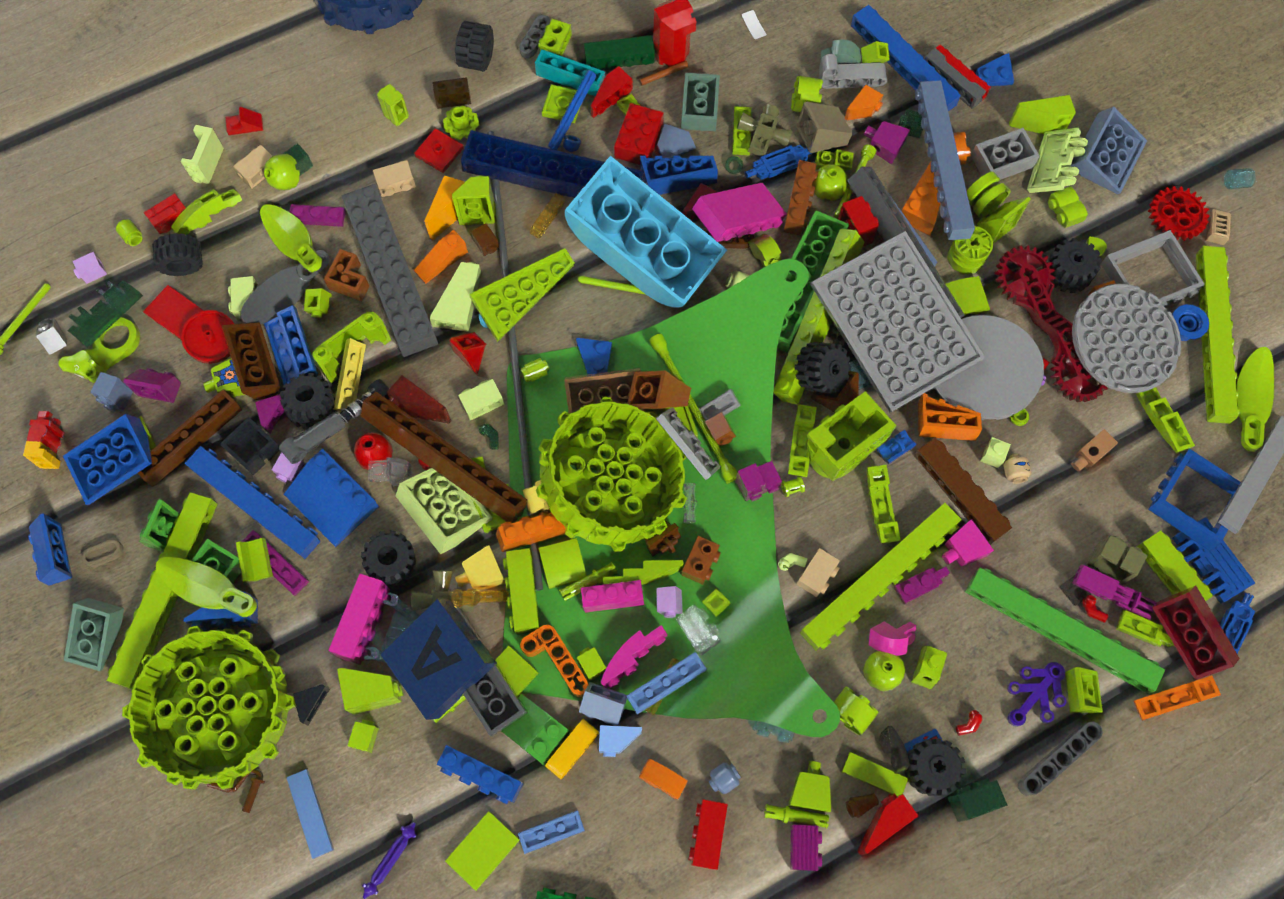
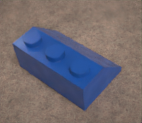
[28,513,72,586]

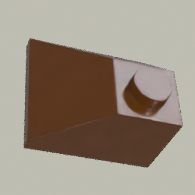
[811,371,859,413]

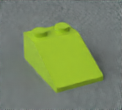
[1009,95,1076,135]
[977,197,1031,244]

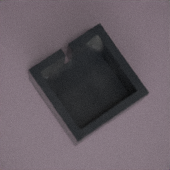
[220,417,280,476]

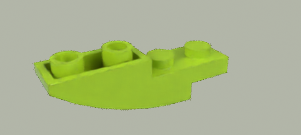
[171,189,242,235]

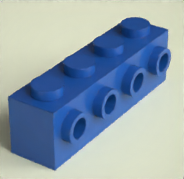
[436,745,523,804]

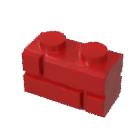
[144,193,186,234]

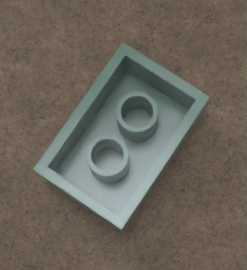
[681,73,720,132]

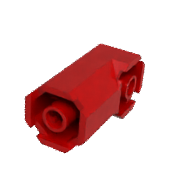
[653,0,696,67]

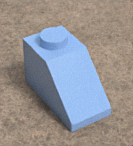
[599,725,642,757]

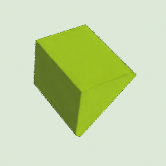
[1065,667,1103,713]

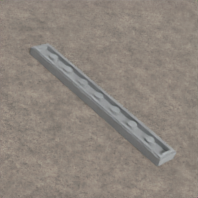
[1218,416,1284,534]

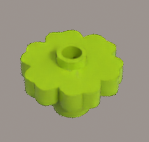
[443,106,479,140]

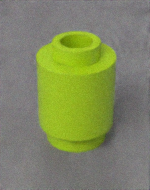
[116,219,143,246]
[520,358,550,382]

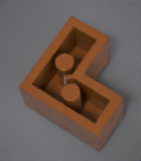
[324,249,370,302]

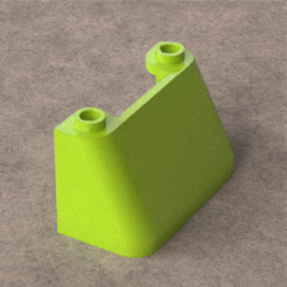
[312,312,391,383]

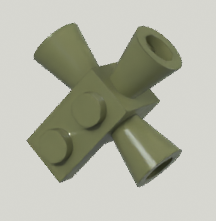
[737,104,793,157]
[411,570,474,612]

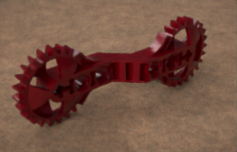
[994,245,1108,403]

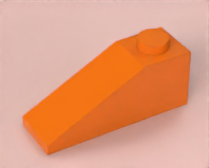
[414,230,468,284]

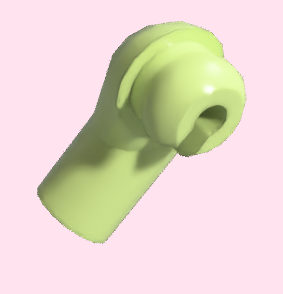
[778,553,807,571]

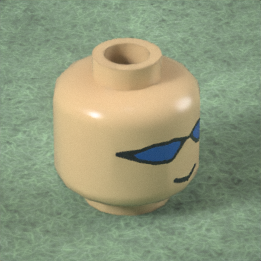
[1003,454,1031,484]

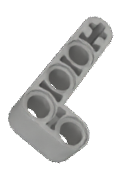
[819,54,887,89]

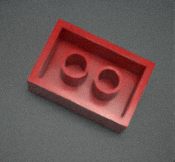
[614,103,664,165]

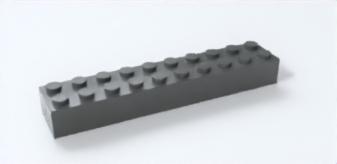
[341,184,438,357]

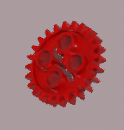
[1148,186,1210,241]

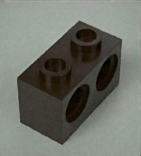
[432,77,471,109]

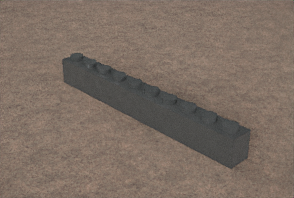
[847,167,965,318]

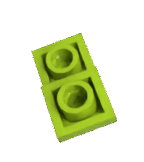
[815,149,854,170]

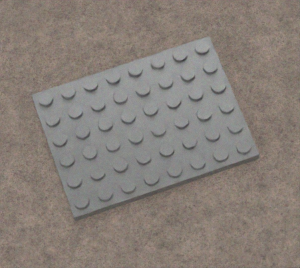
[810,231,985,413]

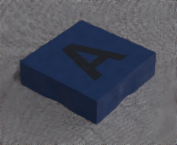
[380,599,497,720]

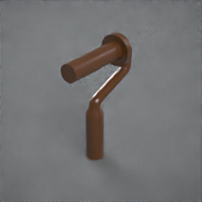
[207,769,265,813]

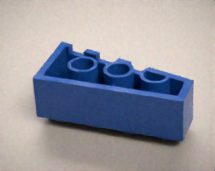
[640,156,718,195]

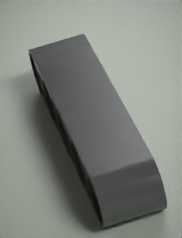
[1018,722,1103,796]

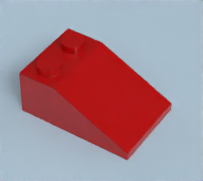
[857,793,918,855]

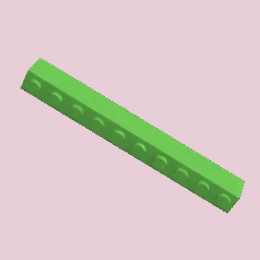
[965,568,1165,694]

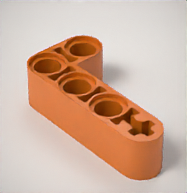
[520,625,588,697]

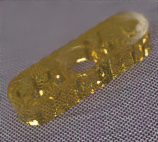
[530,193,566,239]

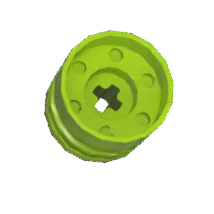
[947,226,993,274]

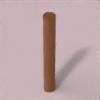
[639,61,688,86]

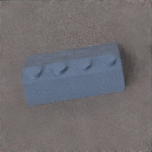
[1071,107,1147,194]

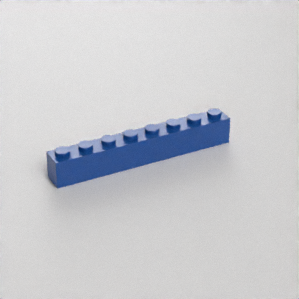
[851,5,961,111]
[184,446,321,559]

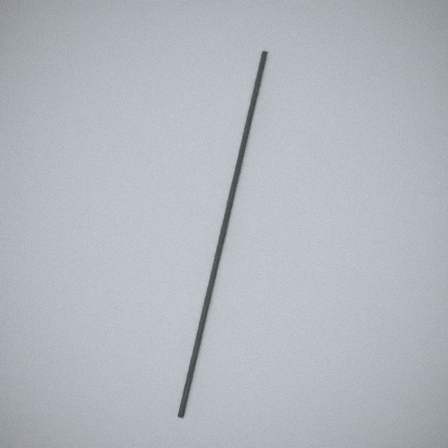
[487,131,543,591]

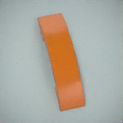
[1133,675,1221,720]

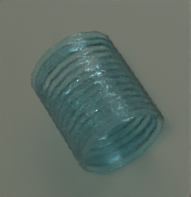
[1224,168,1256,189]

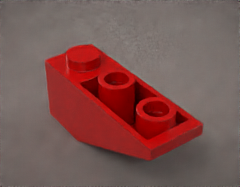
[591,66,633,118]

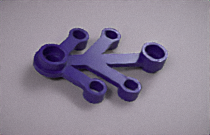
[1007,662,1067,727]

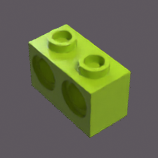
[538,19,572,56]

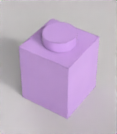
[73,252,107,284]
[272,452,305,483]
[657,586,683,618]

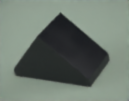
[293,684,330,726]

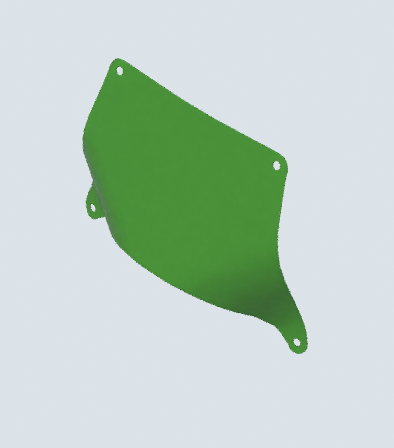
[503,259,840,737]

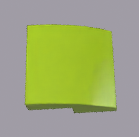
[946,276,990,316]
[539,538,587,589]

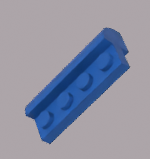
[264,305,318,385]

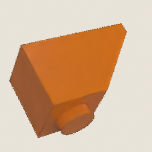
[845,85,883,120]

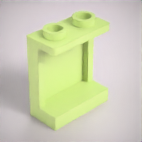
[181,125,224,184]

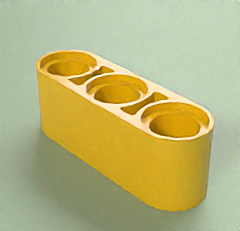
[545,719,599,780]

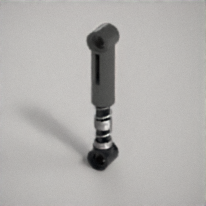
[279,379,394,464]

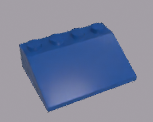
[63,414,152,505]
[284,449,379,547]

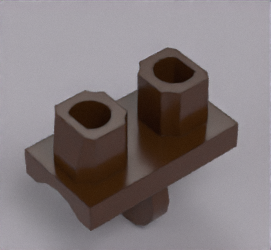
[644,521,681,557]

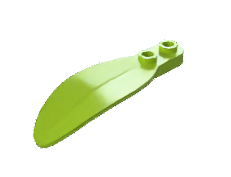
[260,204,322,272]
[1236,347,1274,452]
[156,557,257,617]

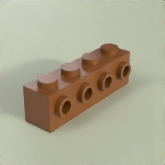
[783,160,818,236]

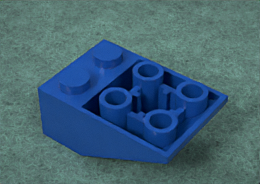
[183,591,258,632]

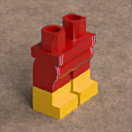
[23,411,65,469]

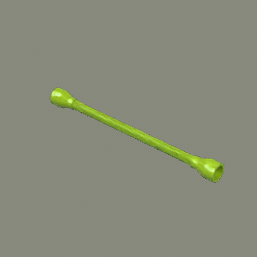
[649,333,737,484]

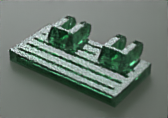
[67,280,143,348]

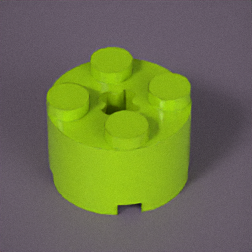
[791,76,823,112]
[834,686,879,735]

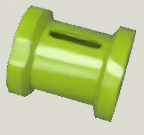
[781,476,805,497]

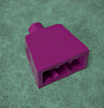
[864,121,910,164]

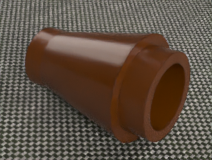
[846,793,879,818]

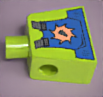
[203,358,245,397]

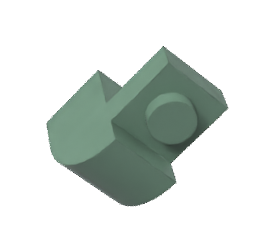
[820,39,861,64]

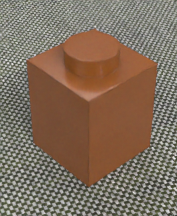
[705,412,736,446]

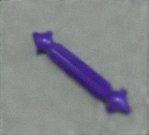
[362,822,416,899]

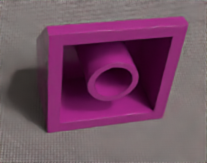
[123,368,181,403]

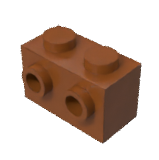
[682,536,721,585]

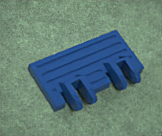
[1172,517,1255,604]

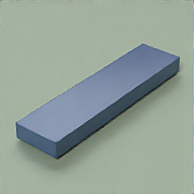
[626,652,707,714]
[286,769,334,859]

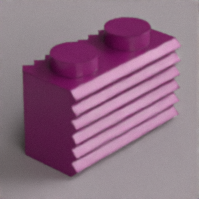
[790,825,822,871]

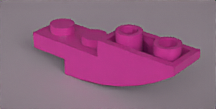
[601,625,668,688]

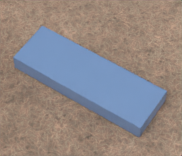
[518,810,585,854]

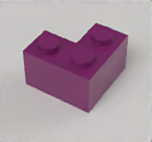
[736,461,782,501]

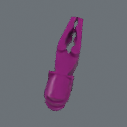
[1072,565,1157,620]

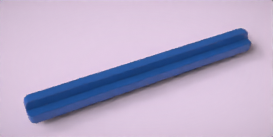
[548,70,596,151]

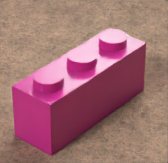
[581,580,644,613]

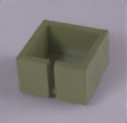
[1087,535,1148,585]

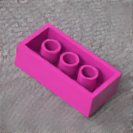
[328,574,391,665]

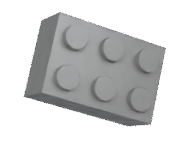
[971,128,1040,180]

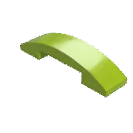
[788,404,817,477]
[867,465,901,544]

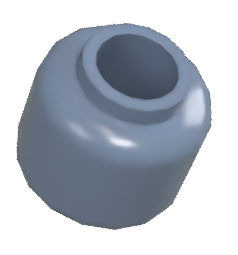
[709,762,741,794]

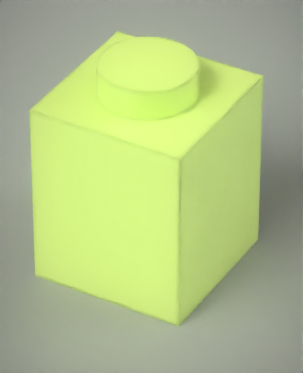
[980,437,1011,468]

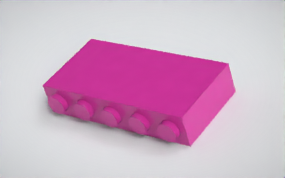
[692,183,787,242]

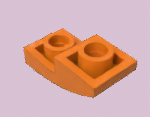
[639,759,688,799]

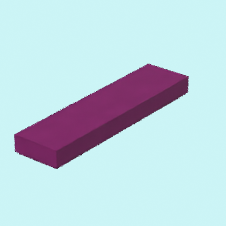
[241,530,309,596]

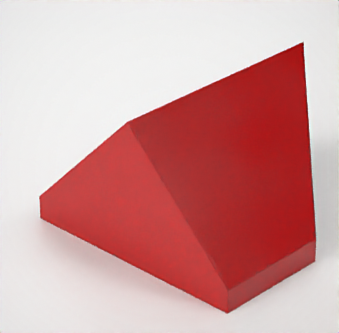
[449,332,487,376]

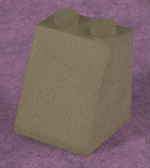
[797,102,852,153]

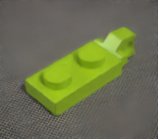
[1116,610,1174,648]

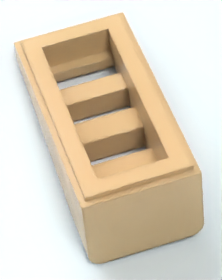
[1206,209,1231,245]

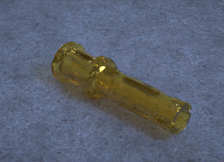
[451,588,508,608]

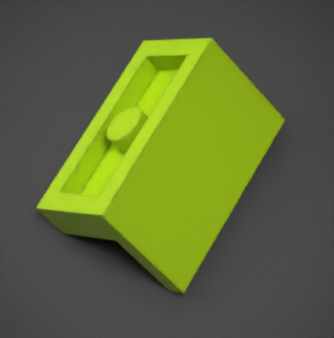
[236,538,273,582]

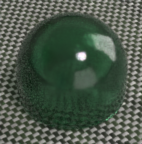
[725,156,743,174]

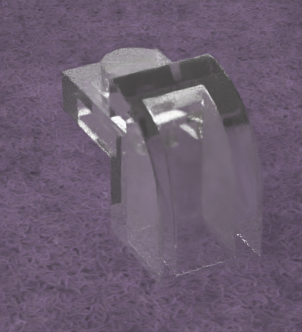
[368,458,412,486]

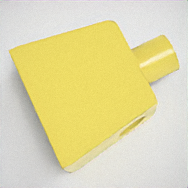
[455,545,505,591]

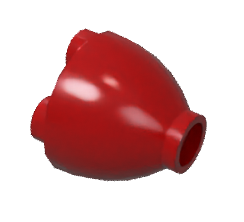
[354,432,393,471]

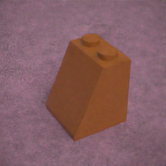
[627,371,691,409]

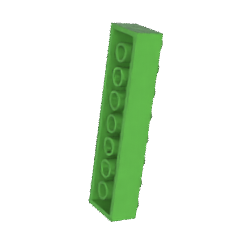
[777,210,849,353]

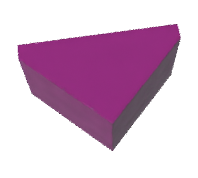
[255,395,285,434]

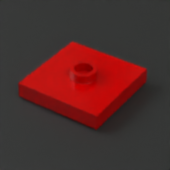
[414,128,464,173]

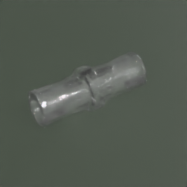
[683,483,697,523]

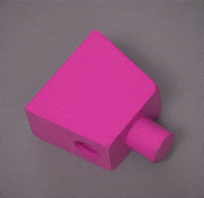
[942,519,994,567]

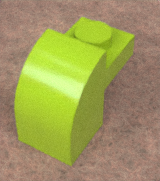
[748,234,781,268]

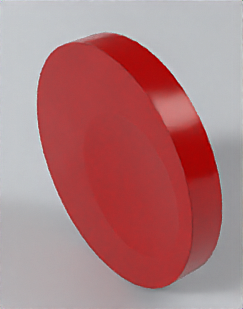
[181,310,234,364]

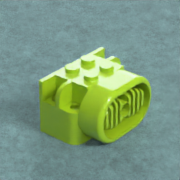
[806,391,897,481]

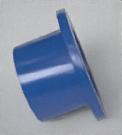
[1172,304,1209,341]

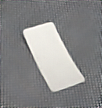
[742,10,767,39]

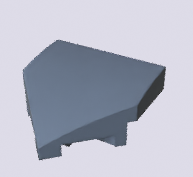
[656,124,696,158]

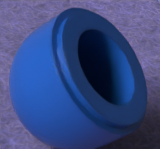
[563,135,581,152]

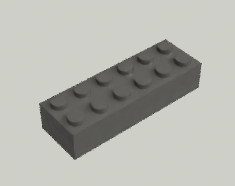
[456,607,528,736]

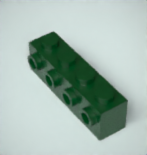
[584,35,655,70]

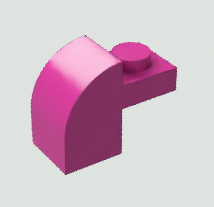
[869,621,916,656]

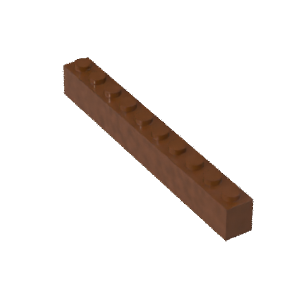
[360,392,527,523]

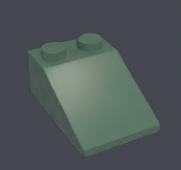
[64,598,124,671]

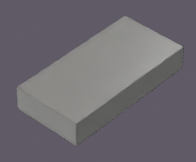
[699,389,741,421]

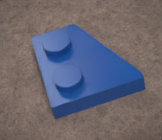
[976,53,1014,86]
[576,338,612,375]

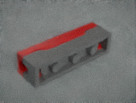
[925,45,991,109]

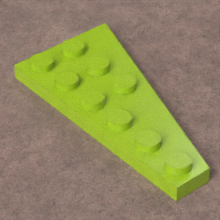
[470,248,574,342]

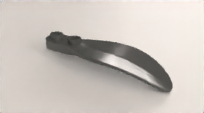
[241,250,330,324]

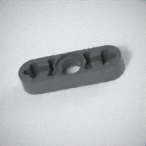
[519,15,550,58]

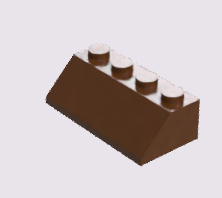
[222,323,280,400]

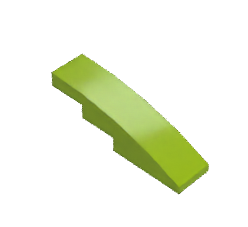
[1135,387,1195,453]
[603,560,683,585]

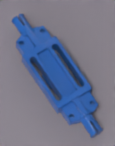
[744,145,815,180]
[1220,593,1255,654]

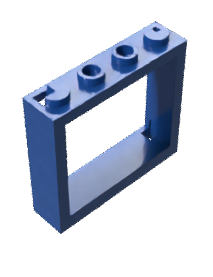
[1148,448,1241,551]

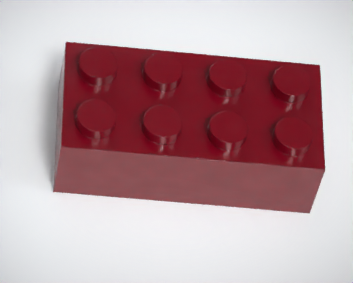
[1152,586,1240,680]

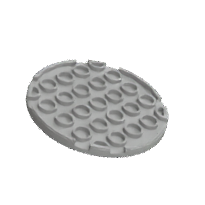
[1072,284,1181,393]
[933,315,1044,420]

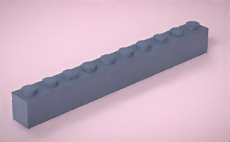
[915,80,975,240]

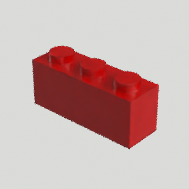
[688,799,728,870]

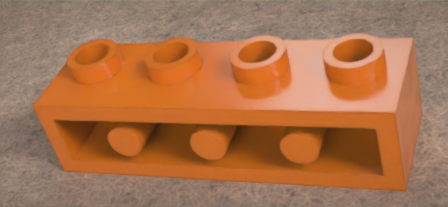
[496,511,565,552]

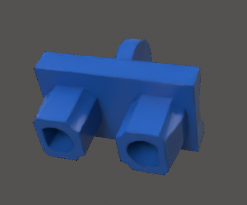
[876,430,917,465]

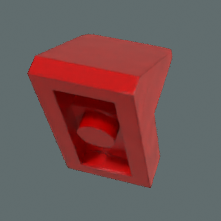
[226,107,264,136]

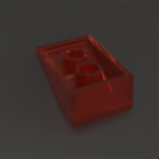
[387,375,451,424]

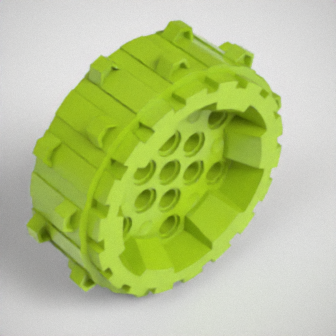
[536,397,687,552]
[122,626,296,790]

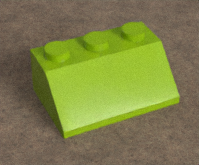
[452,175,495,225]

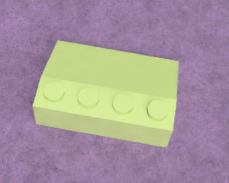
[396,468,493,554]

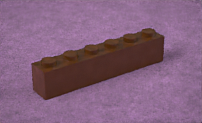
[138,389,242,487]
[914,437,1012,545]

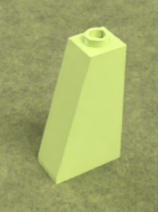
[430,262,481,332]

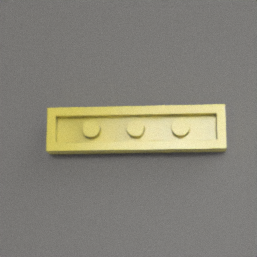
[334,338,366,412]

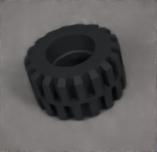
[152,233,203,276]

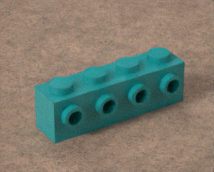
[535,50,605,96]

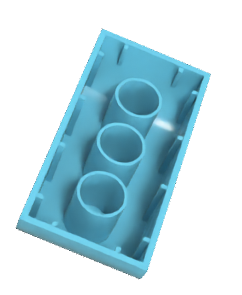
[565,156,727,308]

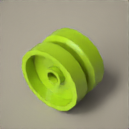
[967,171,1011,218]

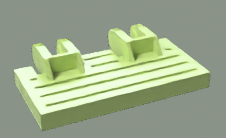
[1027,127,1088,193]

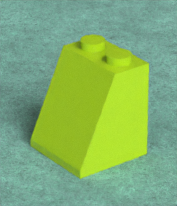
[337,668,404,715]

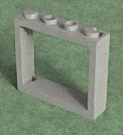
[1101,230,1204,307]

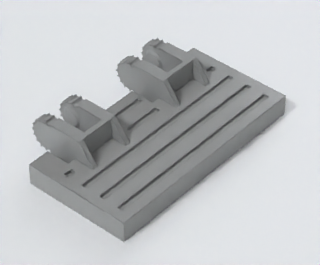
[656,407,721,480]

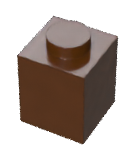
[471,223,499,256]

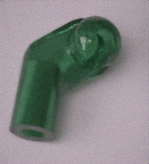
[479,424,499,450]

